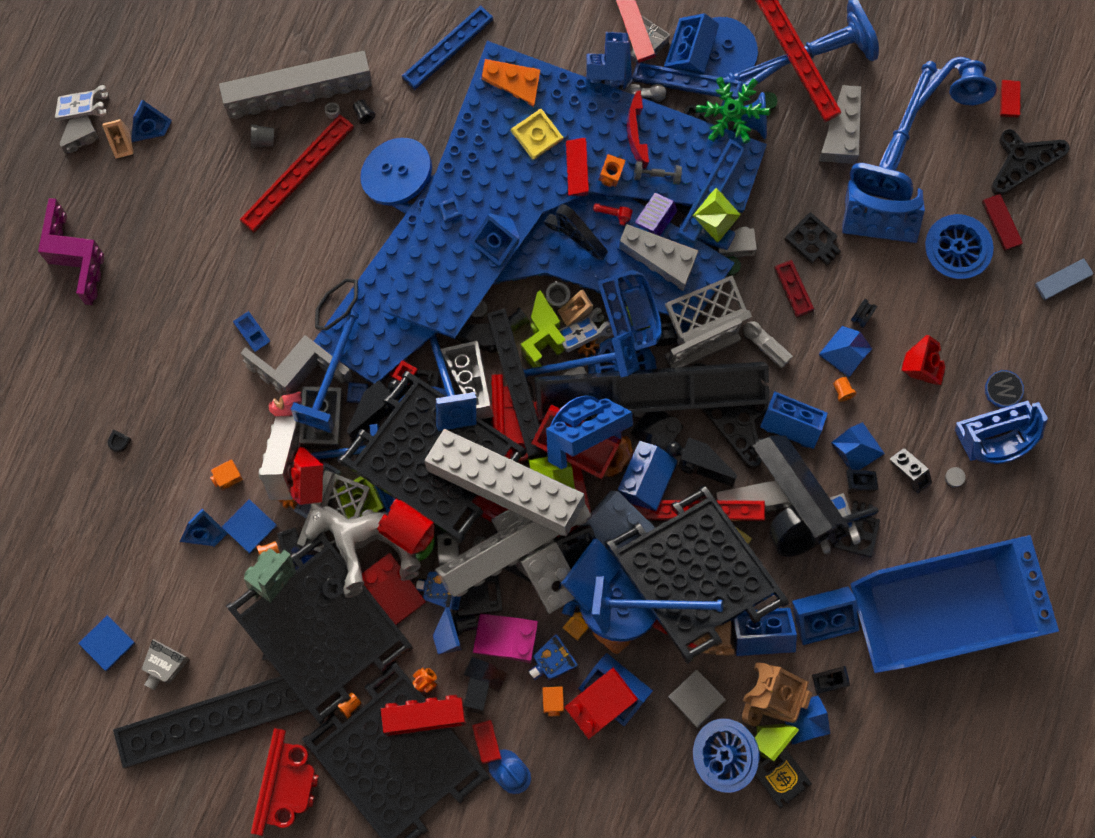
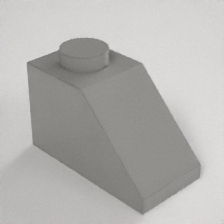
[718,227,757,258]

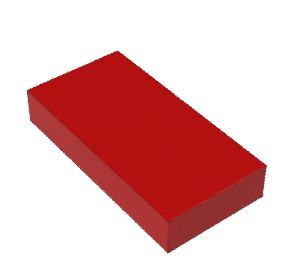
[1000,80,1021,118]
[472,720,501,765]

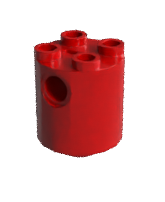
[377,499,434,555]

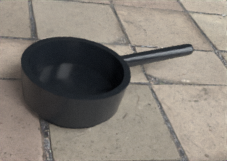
[769,506,879,557]

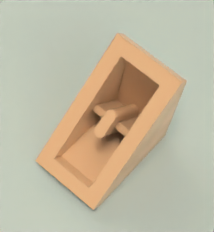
[102,119,134,159]
[558,290,593,326]

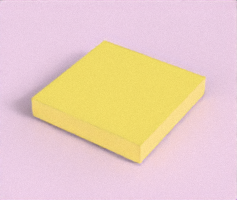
[511,109,564,160]

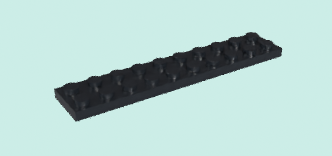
[113,676,308,769]

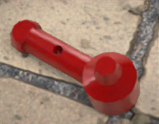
[593,203,633,226]

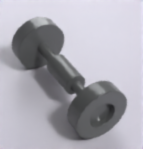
[634,161,682,185]

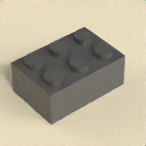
[299,386,344,449]

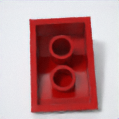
[291,446,323,505]
[362,553,426,625]
[564,667,638,739]

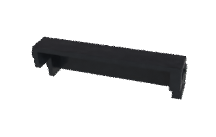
[753,436,849,545]

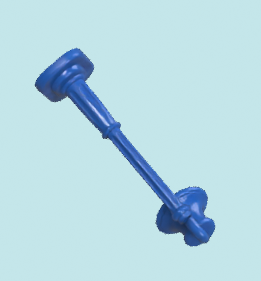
[721,0,879,139]
[850,57,997,201]

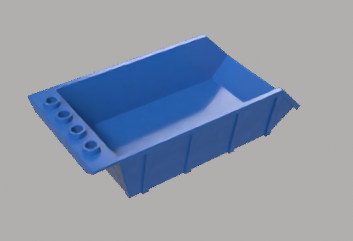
[850,535,1059,673]

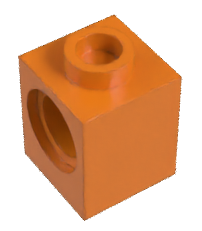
[598,154,626,187]
[211,459,243,491]
[543,687,564,717]

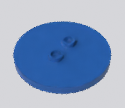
[700,17,758,78]
[360,138,432,206]
[580,567,657,642]

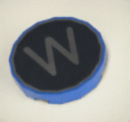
[985,370,1024,408]

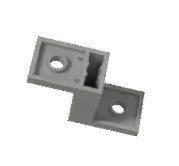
[241,335,353,395]
[491,509,575,614]

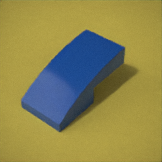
[233,311,270,352]

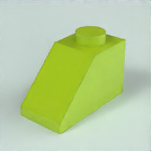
[530,290,560,334]

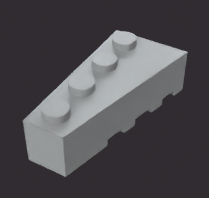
[819,85,861,164]
[619,224,698,291]
[440,341,494,419]
[259,416,300,500]
[716,481,792,512]

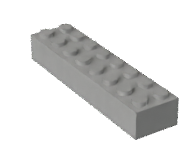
[219,51,372,119]
[424,429,585,536]
[435,504,591,597]

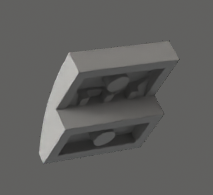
[668,670,726,728]

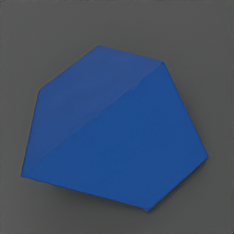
[131,100,172,142]
[179,509,228,547]

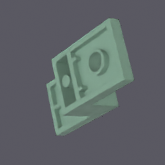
[244,548,296,603]

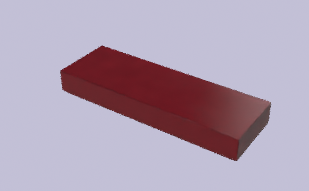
[982,194,1023,251]
[774,260,815,318]

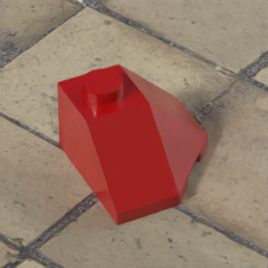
[901,335,945,385]

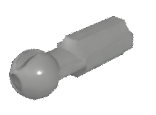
[617,84,666,102]
[743,321,793,369]

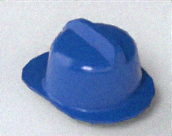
[488,749,531,794]

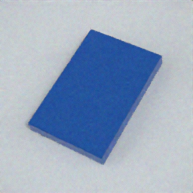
[561,539,621,610]

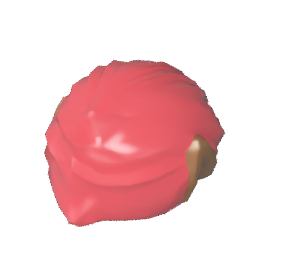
[269,391,302,416]

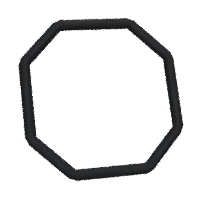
[315,278,358,331]

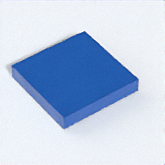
[222,499,277,554]
[78,615,135,671]

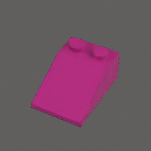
[473,614,538,663]

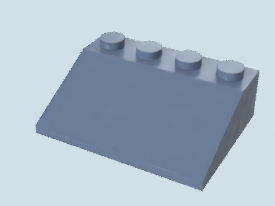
[575,491,655,554]

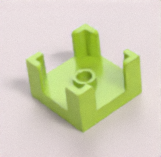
[521,322,566,368]

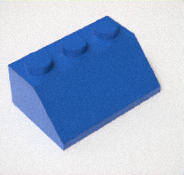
[664,13,719,74]
[760,391,827,449]
[618,441,678,512]
[792,586,859,645]
[732,608,797,656]
[578,653,653,726]

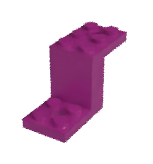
[38,198,104,305]

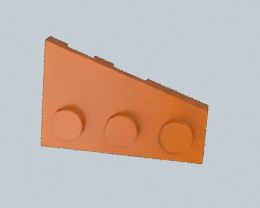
[481,59,540,107]

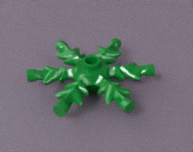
[696,77,771,144]

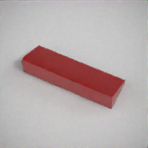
[566,138,589,196]

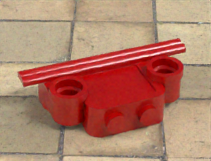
[491,374,543,464]
[251,728,319,836]

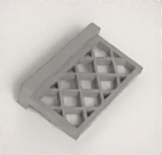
[665,275,752,346]
[665,317,742,368]
[297,470,370,558]

